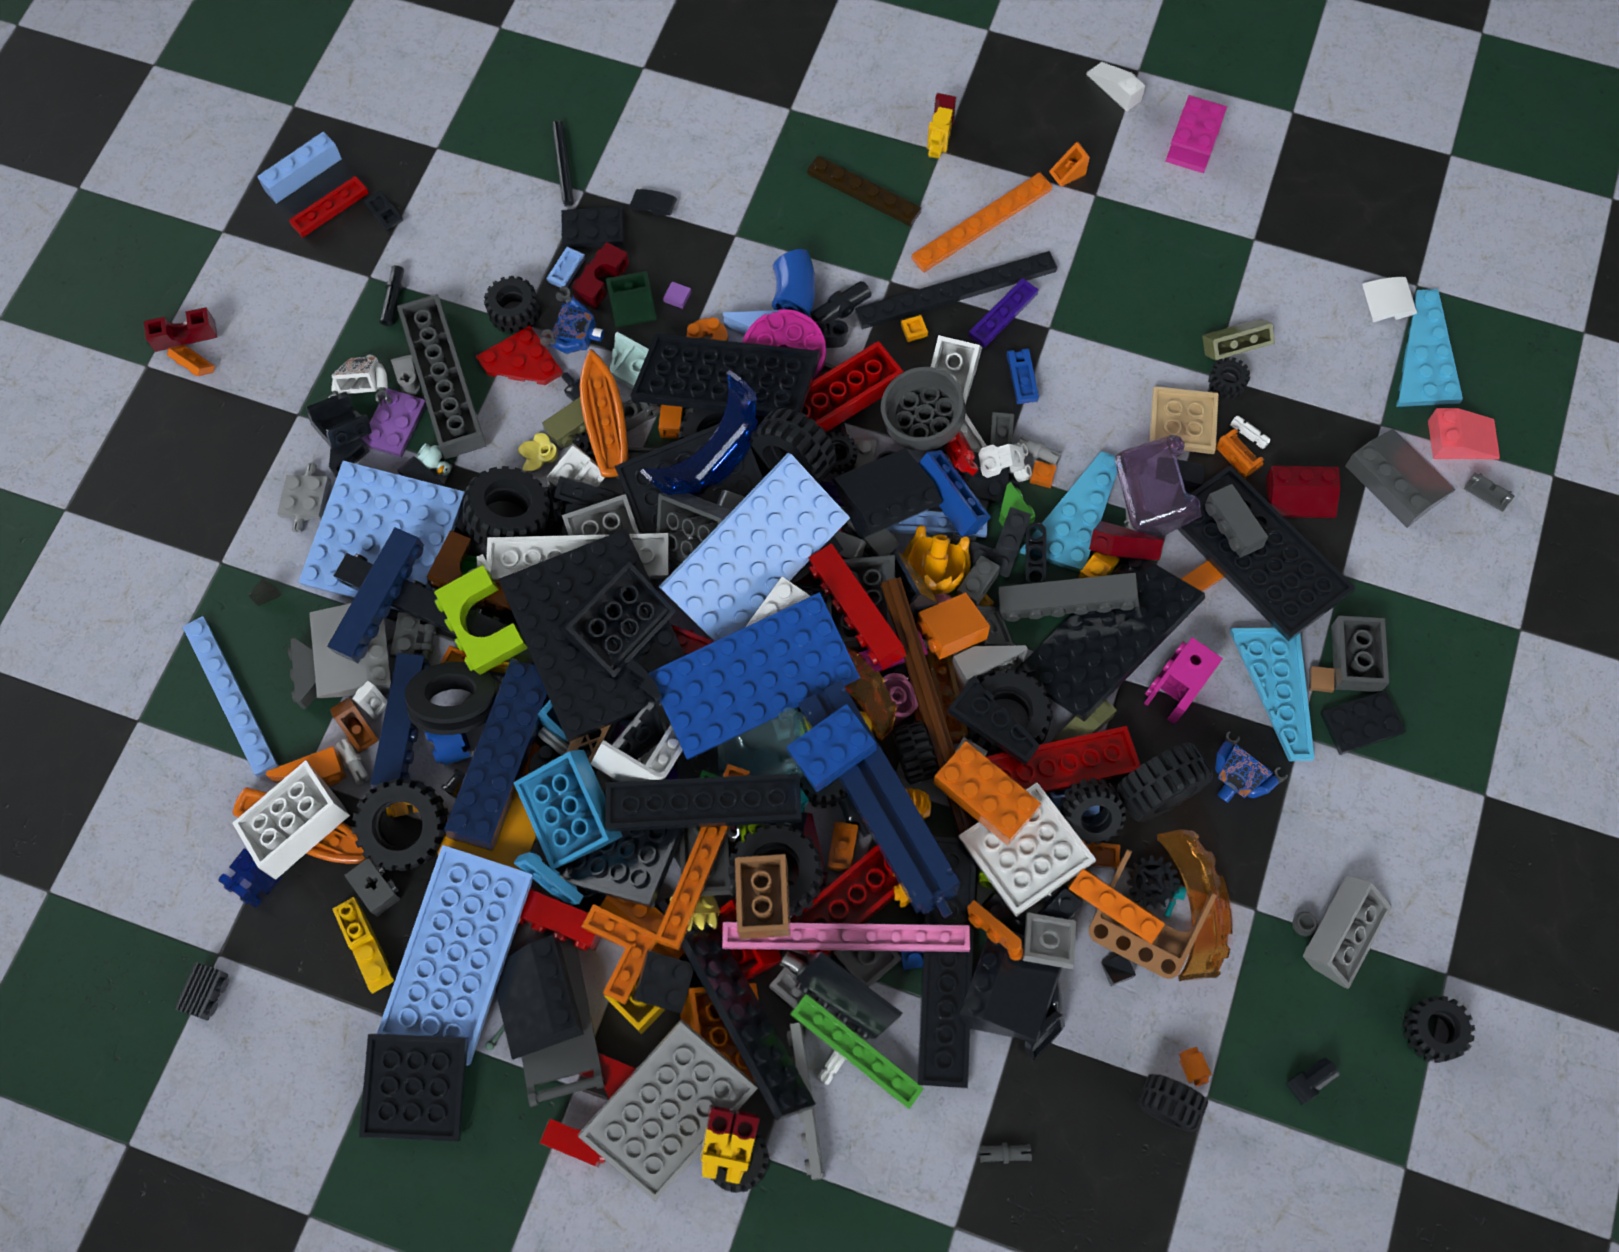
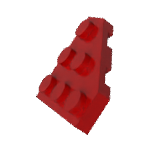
[476,326,563,385]

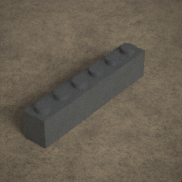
[999,573,1139,622]

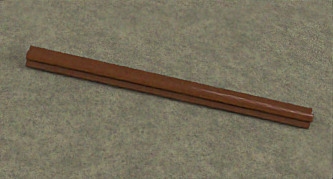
[881,577,977,835]

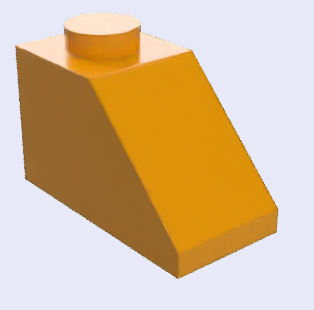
[1078,552,1121,579]

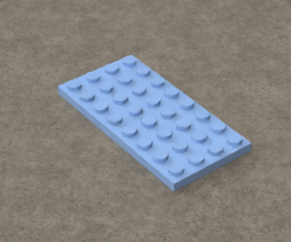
[659,453,850,641]
[377,845,533,1066]

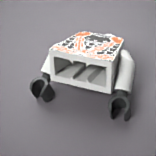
[328,355,392,406]

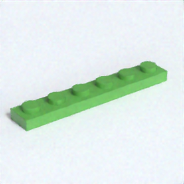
[790,994,924,1109]

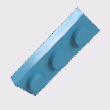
[514,852,583,906]

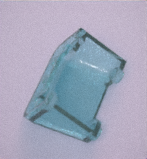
[718,708,808,777]

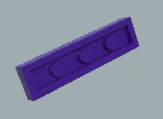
[968,278,1039,348]

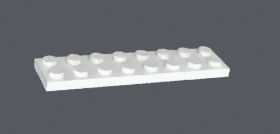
[486,533,669,583]

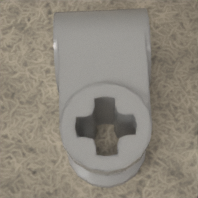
[391,354,421,396]

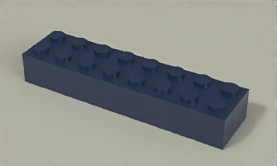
[444,659,550,851]

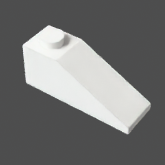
[1087,62,1145,111]

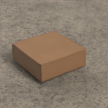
[1309,666,1335,693]

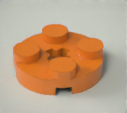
[686,317,728,341]

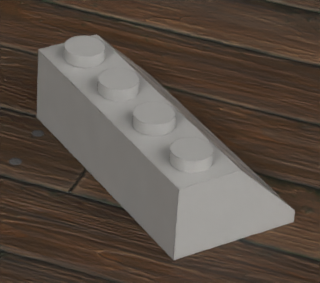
[1303,875,1392,989]

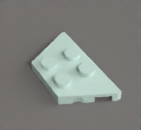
[610,332,649,389]

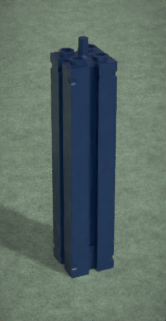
[798,680,960,918]

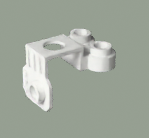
[978,443,1032,482]

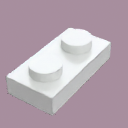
[352,681,388,720]

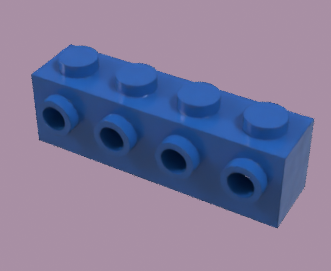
[918,450,991,537]

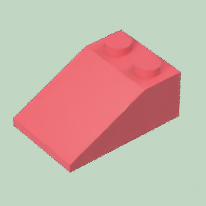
[1428,408,1500,459]

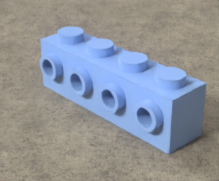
[257,132,342,204]

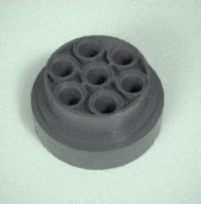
[881,367,966,451]

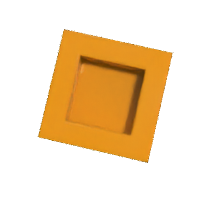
[901,315,928,342]

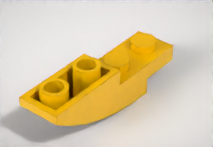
[332,897,394,994]

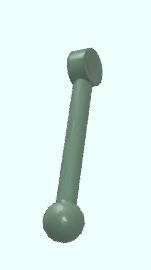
[485,1025,505,1051]

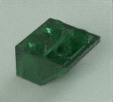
[606,271,657,327]

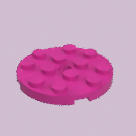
[742,310,827,381]

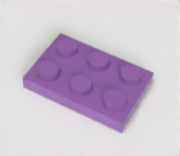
[362,388,427,458]

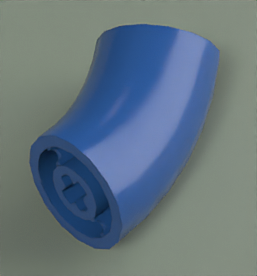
[772,249,815,317]

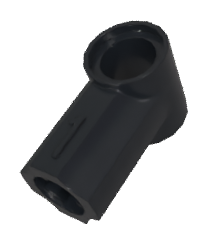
[1285,1057,1339,1105]

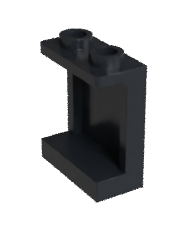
[306,391,372,449]

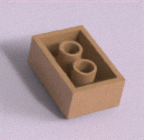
[735,854,791,939]

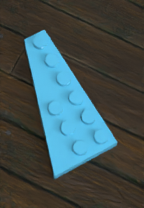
[1396,289,1463,407]
[1020,451,1122,573]
[1229,628,1315,761]

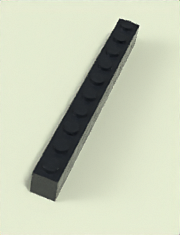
[333,553,534,665]

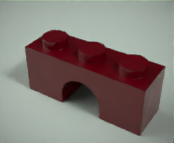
[572,242,630,310]
[143,307,218,352]

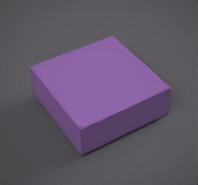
[663,282,691,309]

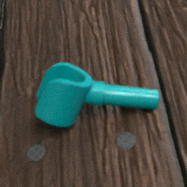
[1164,886,1186,918]

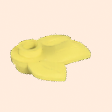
[518,433,558,472]

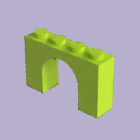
[434,565,528,675]

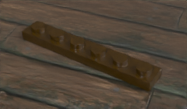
[807,156,922,227]

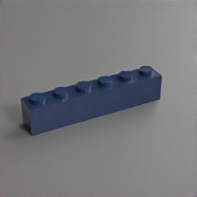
[327,527,424,664]
[370,653,431,788]

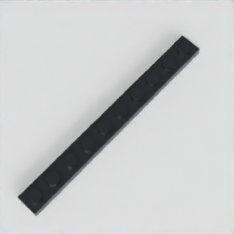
[855,251,1057,329]

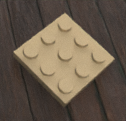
[1149,386,1218,454]

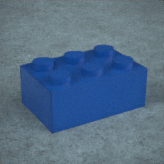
[786,704,877,792]

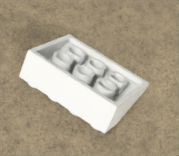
[233,760,350,879]

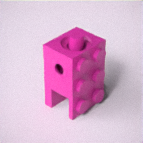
[1165,95,1228,173]
[1144,637,1223,725]

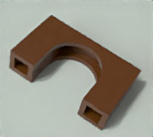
[427,531,513,617]

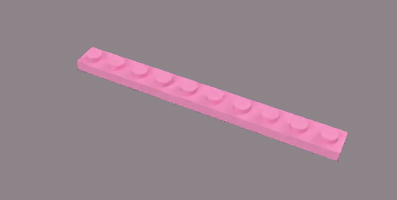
[722,922,970,952]

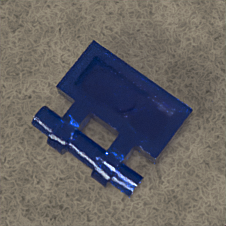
[218,848,283,907]

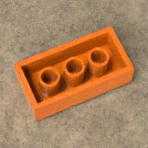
[933,741,1042,846]

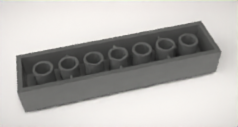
[397,294,487,460]

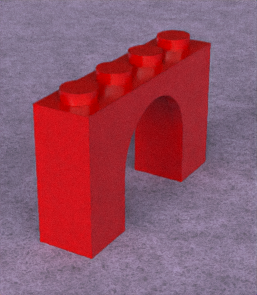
[540,1053,636,1168]

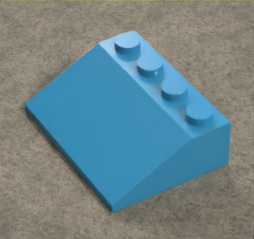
[514,750,623,869]

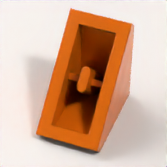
[1049,142,1090,186]

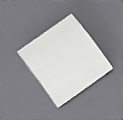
[1362,277,1417,323]
[546,444,605,505]

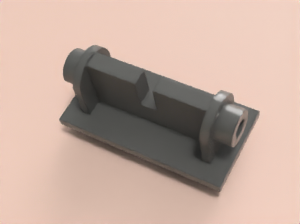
[1464,472,1514,512]

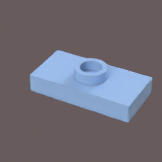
[547,247,586,288]

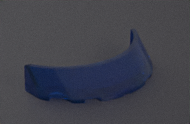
[639,370,757,495]

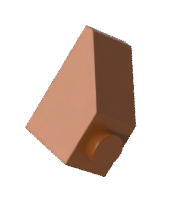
[330,697,379,753]

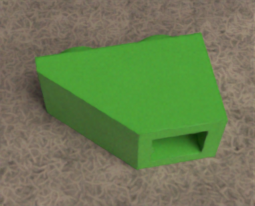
[999,482,1035,527]

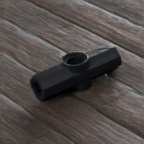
[811,281,871,322]

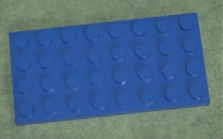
[648,592,860,760]

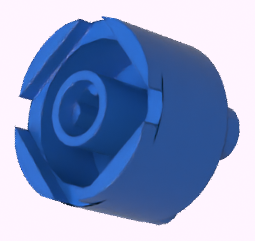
[425,732,472,767]

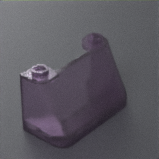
[1115,435,1202,538]

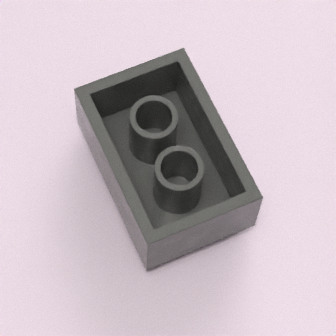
[1331,616,1389,692]

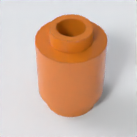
[1179,1047,1212,1087]

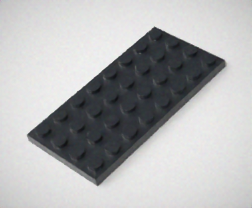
[630,333,820,417]
[1164,465,1356,642]
[1015,558,1205,722]

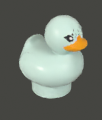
[416,443,451,476]

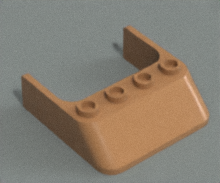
[1088,849,1217,979]

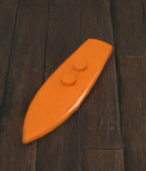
[580,349,629,477]
[233,787,373,864]

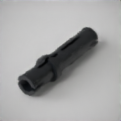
[379,265,405,326]

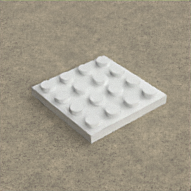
[958,783,1096,916]

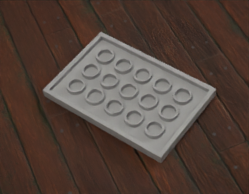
[578,1019,758,1202]

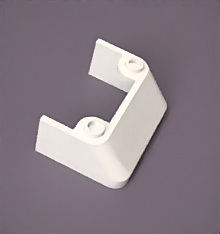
[590,705,682,782]

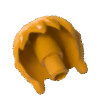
[902,525,971,595]

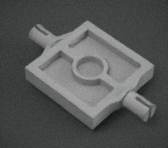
[277,463,331,533]

